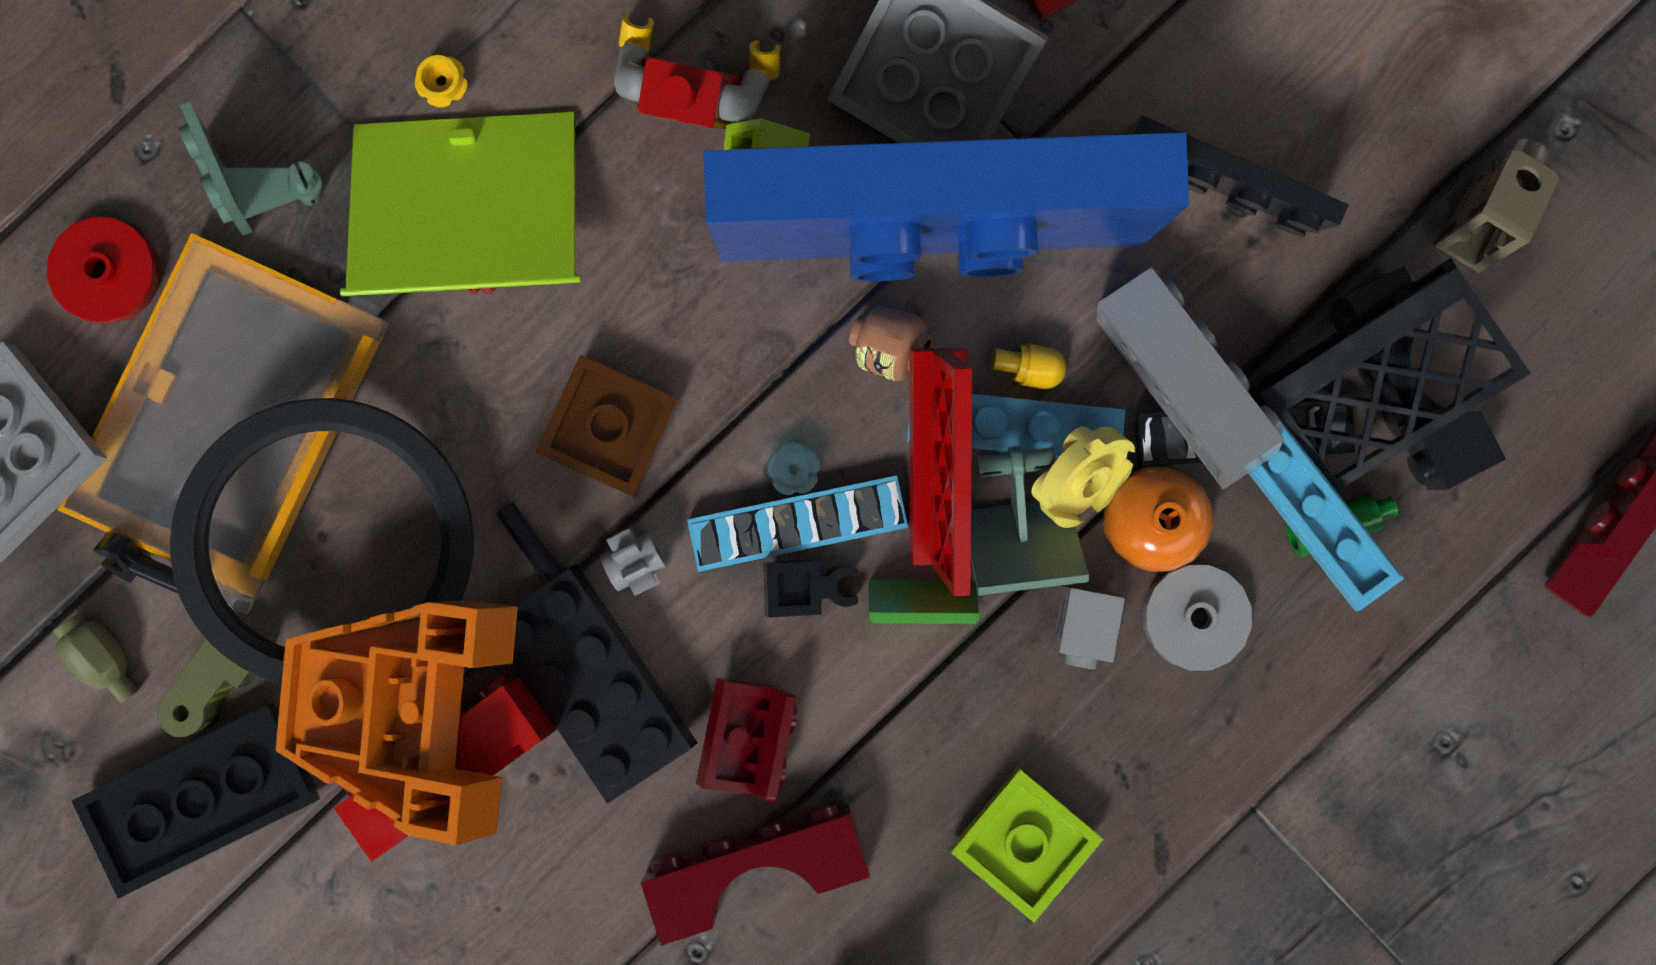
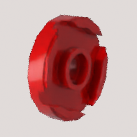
[47,217,160,324]

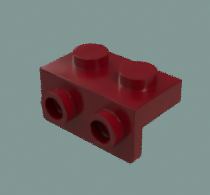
[696,678,797,802]

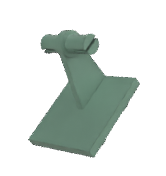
[178,101,323,236]
[971,446,1089,596]

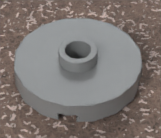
[1143,564,1252,671]

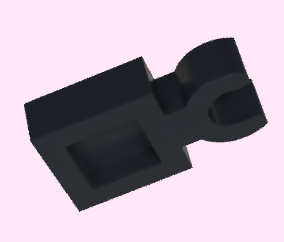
[763,560,858,618]

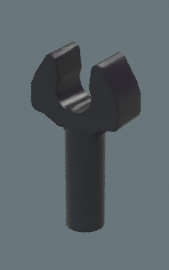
[93,533,179,594]

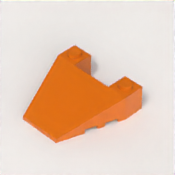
[276,600,518,845]

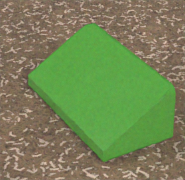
[868,579,979,624]

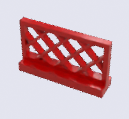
[909,347,972,596]

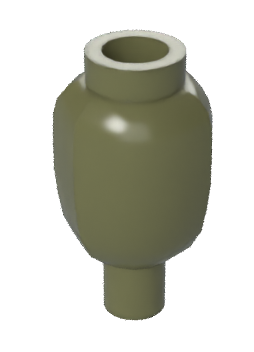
[52,612,139,704]

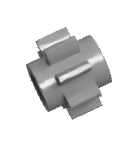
[600,527,667,596]

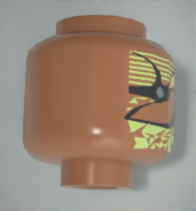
[849,304,933,382]

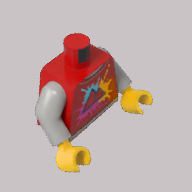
[614,13,781,129]

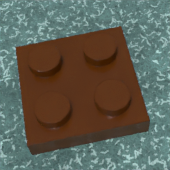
[535,355,680,497]

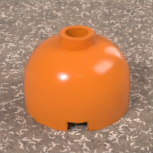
[1103,466,1214,572]

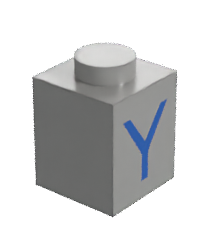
[1052,586,1125,670]

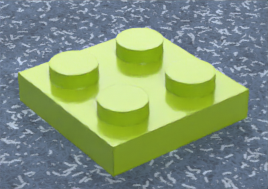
[949,767,1104,923]

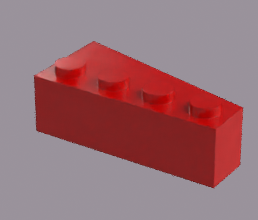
[334,675,557,862]

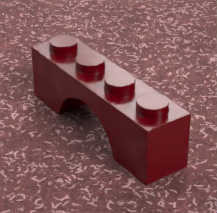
[641,802,870,946]

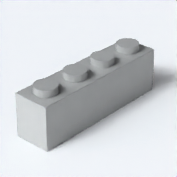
[1096,267,1284,490]

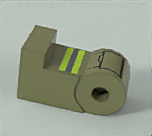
[157,639,259,737]

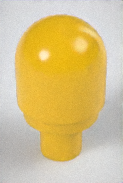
[991,343,1067,389]

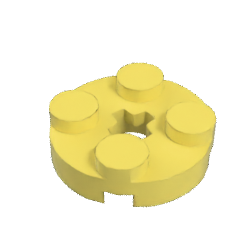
[1031,426,1135,528]

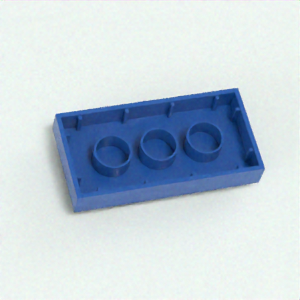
[703,133,1189,282]

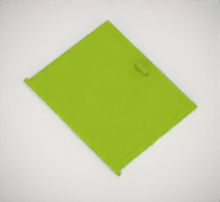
[340,112,581,296]

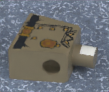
[1434,139,1559,273]

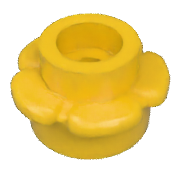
[415,55,468,108]

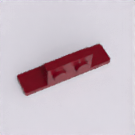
[1545,428,1656,617]

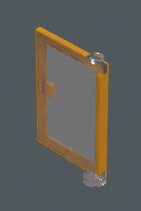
[57,233,389,614]

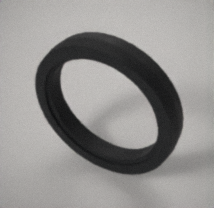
[170,398,474,684]

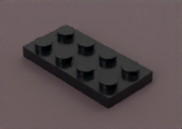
[1125,115,1349,237]
[513,564,698,804]
[71,703,320,899]

